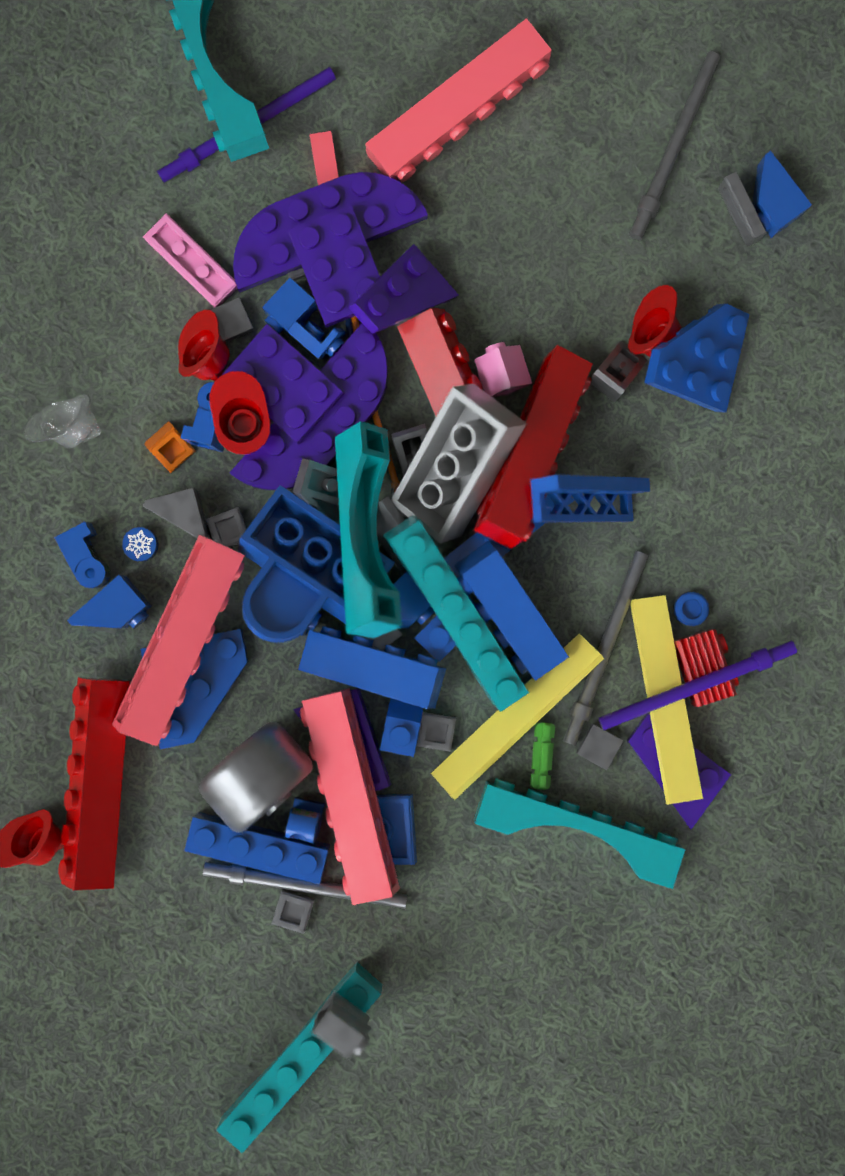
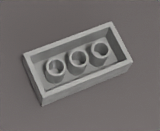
[391,384,527,543]

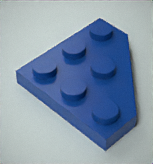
[644,304,750,412]
[140,629,249,749]

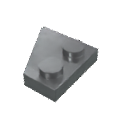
[293,459,340,525]

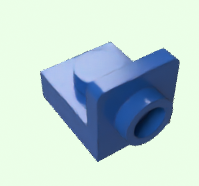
[288,320,347,359]

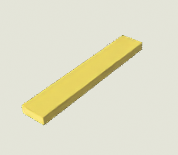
[630,595,703,805]
[431,633,604,800]

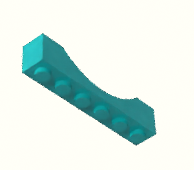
[165,0,269,162]
[335,421,402,638]
[383,516,529,712]
[474,778,685,889]
[216,962,383,1153]

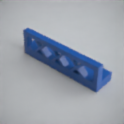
[531,475,650,522]

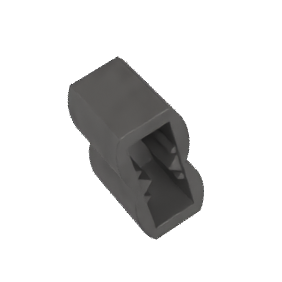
[311,991,371,1059]

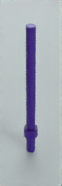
[157,67,336,183]
[598,640,797,731]

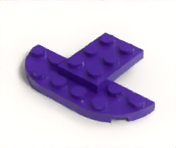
[233,172,428,327]
[222,323,388,491]

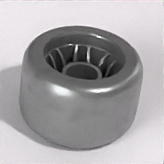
[199,722,313,833]

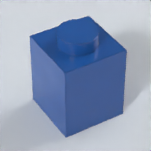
[262,278,318,337]

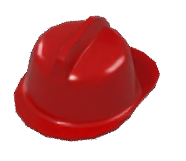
[628,285,682,357]
[178,310,230,381]
[210,371,270,454]
[0,809,64,868]

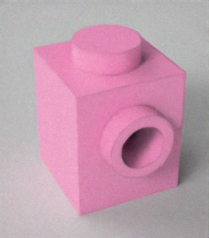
[474,342,532,397]

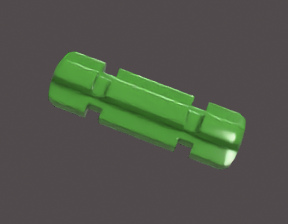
[530,722,555,790]

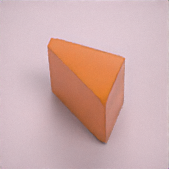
[144,421,196,473]

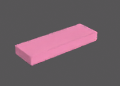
[143,213,237,308]

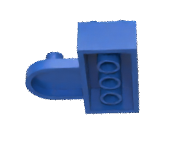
[238,485,395,643]

